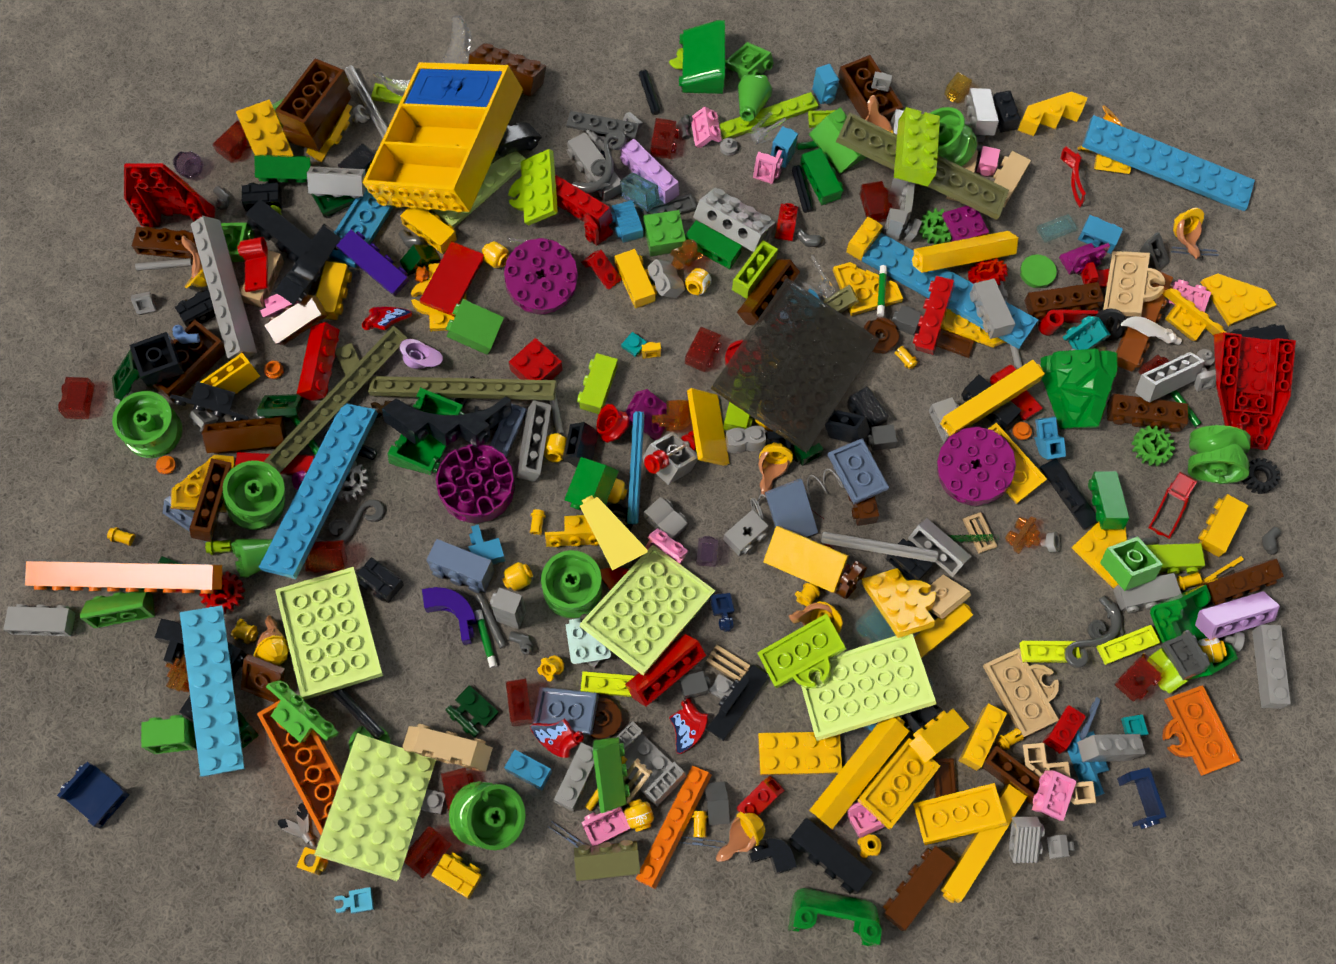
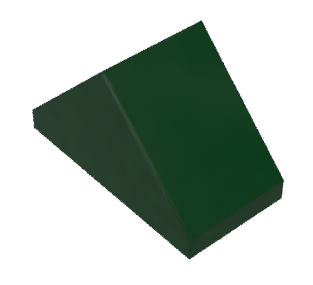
[400,244,440,276]

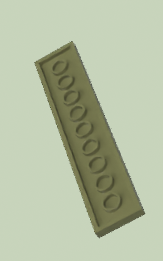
[836,112,1009,220]

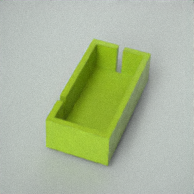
[894,107,940,186]

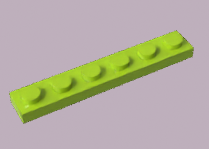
[719,92,818,139]

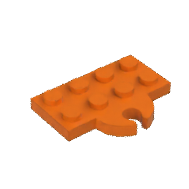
[1162,685,1240,776]

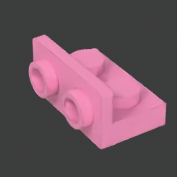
[691,107,722,148]
[753,150,784,184]
[1167,280,1211,312]
[260,294,299,317]
[1032,771,1076,821]

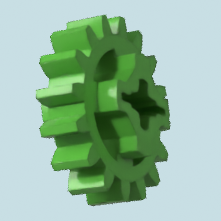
[919,208,953,245]
[1131,426,1175,466]

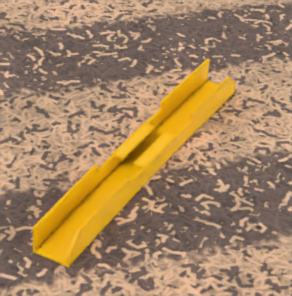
[1202,556,1244,583]

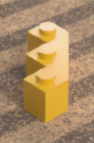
[1018,92,1088,136]

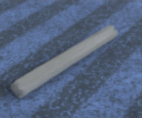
[345,65,388,138]
[821,532,938,562]

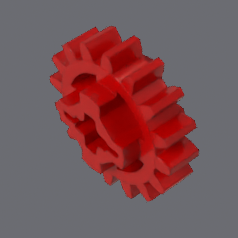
[968,258,1008,286]
[199,571,245,614]

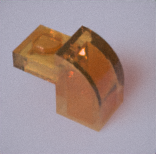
[652,400,691,431]

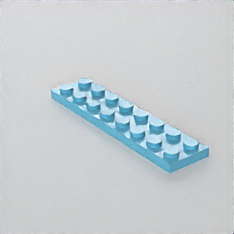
[180,605,245,777]

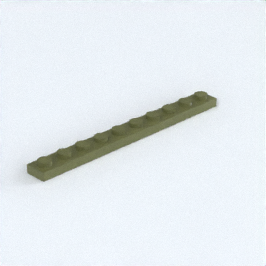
[264,326,407,473]
[368,376,557,400]

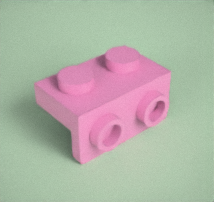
[645,528,688,565]
[847,802,885,838]
[582,806,631,846]

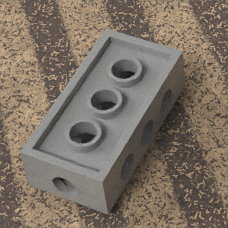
[693,188,776,252]

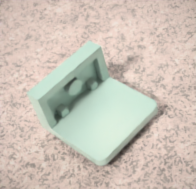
[565,618,611,664]

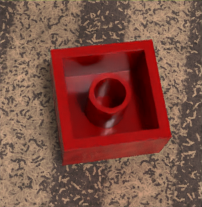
[509,338,563,380]

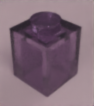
[696,536,718,567]

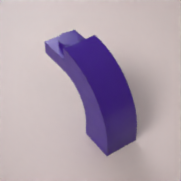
[422,587,477,645]

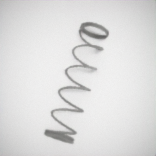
[750,468,845,520]

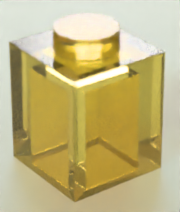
[944,72,972,103]

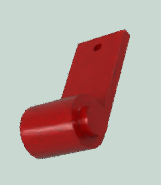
[237,237,268,292]
[1038,310,1098,336]
[990,365,1043,421]

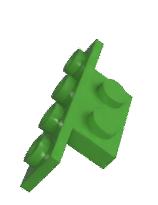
[266,680,339,743]

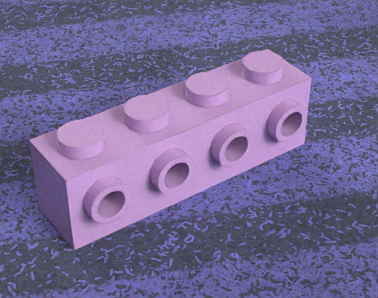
[620,139,679,205]
[1195,591,1280,640]

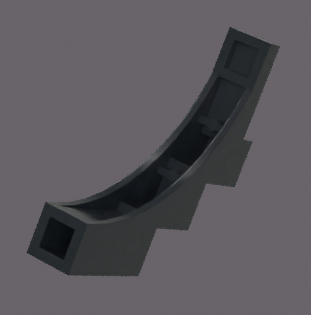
[382,396,512,448]

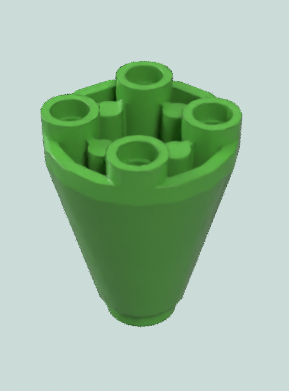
[738,74,772,121]
[231,539,273,578]

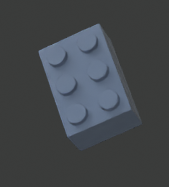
[426,539,495,593]

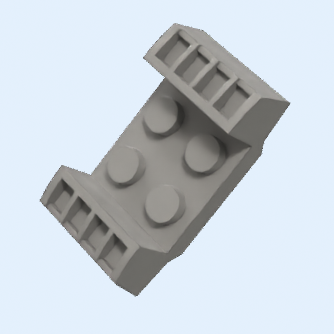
[884,177,915,242]
[615,721,686,806]

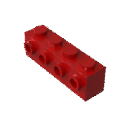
[555,175,613,232]
[913,276,955,355]
[297,322,340,401]
[625,634,706,707]

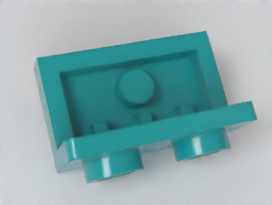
[1062,316,1110,350]

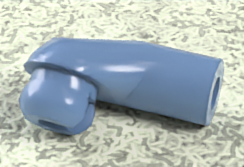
[172,325,200,344]

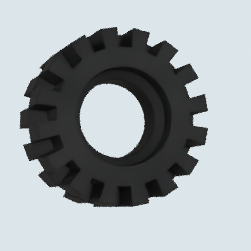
[1242,458,1281,494]

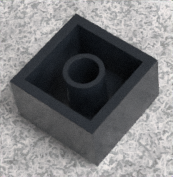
[129,332,185,387]

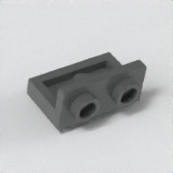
[1162,630,1210,680]

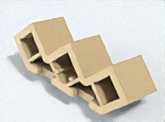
[402,724,493,772]
[1023,743,1097,805]

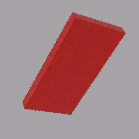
[419,241,484,317]

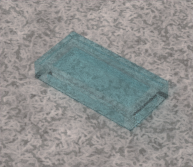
[1036,214,1077,243]

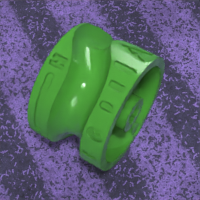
[930,107,977,167]
[112,391,183,458]
[1188,425,1251,484]
[223,461,285,530]
[541,550,602,618]
[449,781,525,850]

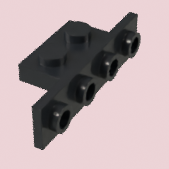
[170,381,249,421]
[1040,458,1097,530]
[707,664,769,741]

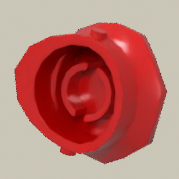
[596,404,629,443]

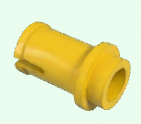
[894,346,918,369]
[529,509,546,535]
[107,527,135,546]
[1176,572,1202,591]
[996,728,1024,750]
[692,811,708,837]

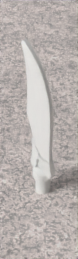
[1121,316,1182,345]

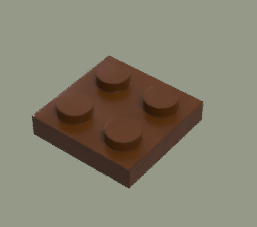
[241,654,285,703]

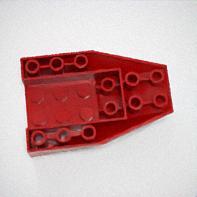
[124,163,216,228]
[1214,332,1296,450]

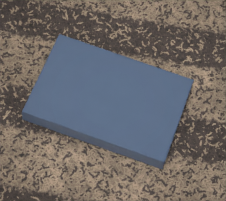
[828,438,889,504]
[765,479,818,537]
[533,687,599,735]

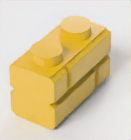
[846,217,883,261]
[431,852,483,899]

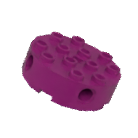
[504,238,578,315]
[937,427,1016,506]
[436,444,515,524]

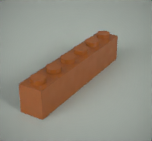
[1116,270,1173,372]

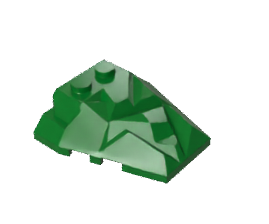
[1041,348,1118,429]

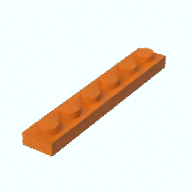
[636,766,712,889]

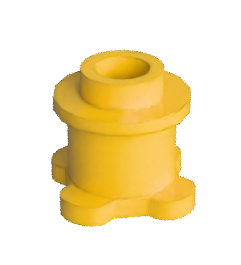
[795,583,820,606]
[231,618,258,644]
[537,655,564,681]
[857,834,881,858]

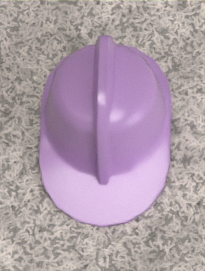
[400,339,443,369]

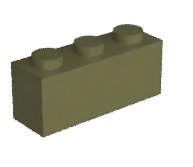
[574,840,640,881]

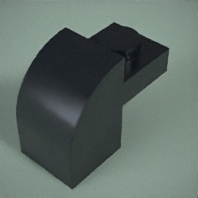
[154,618,184,666]
[901,703,942,733]
[748,838,797,874]

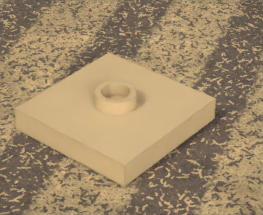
[920,574,971,619]

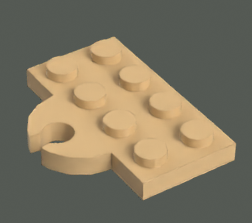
[1103,251,1165,317]
[983,648,1059,737]

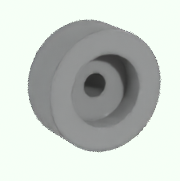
[352,104,371,123]
[720,138,738,156]
[1196,349,1215,368]
[1041,532,1060,552]
[1223,632,1245,652]

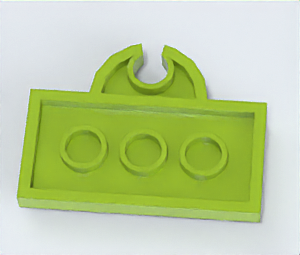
[508,149,558,226]
[757,613,847,689]

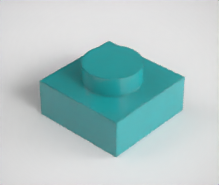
[621,332,647,357]
[1121,714,1148,737]

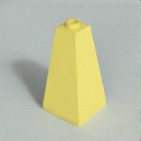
[580,495,648,570]

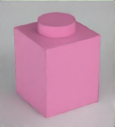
[976,146,1000,176]

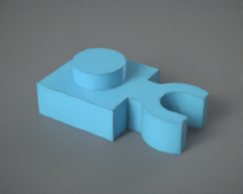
[334,887,374,914]

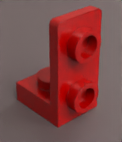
[775,203,798,241]
[584,215,613,246]
[581,250,621,289]
[1081,262,1110,288]
[1043,705,1085,754]
[737,775,785,816]

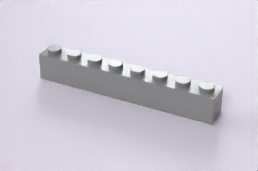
[191,216,257,359]

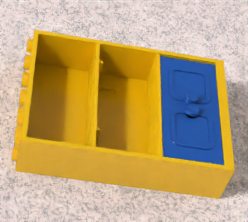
[362,62,523,212]

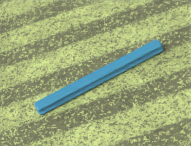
[627,411,644,525]

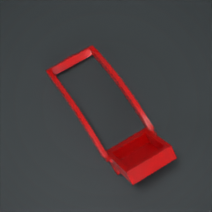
[1060,146,1086,207]
[1148,471,1197,539]

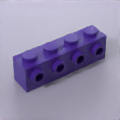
[336,230,409,297]

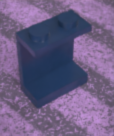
[57,762,130,829]
[1117,767,1166,829]

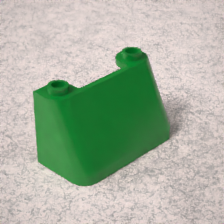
[679,20,725,94]
[387,387,465,475]
[1150,585,1238,679]
[788,888,881,947]

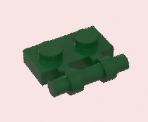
[445,685,499,738]

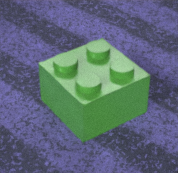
[644,210,686,257]
[1100,537,1163,591]
[141,715,196,754]

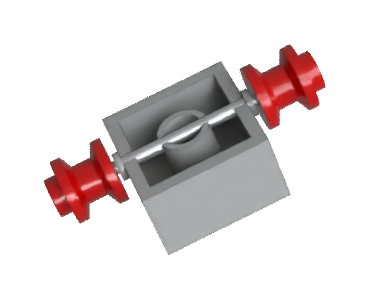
[642,431,698,485]

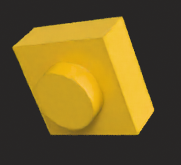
[642,342,661,359]

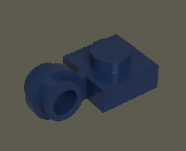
[710,593,734,632]

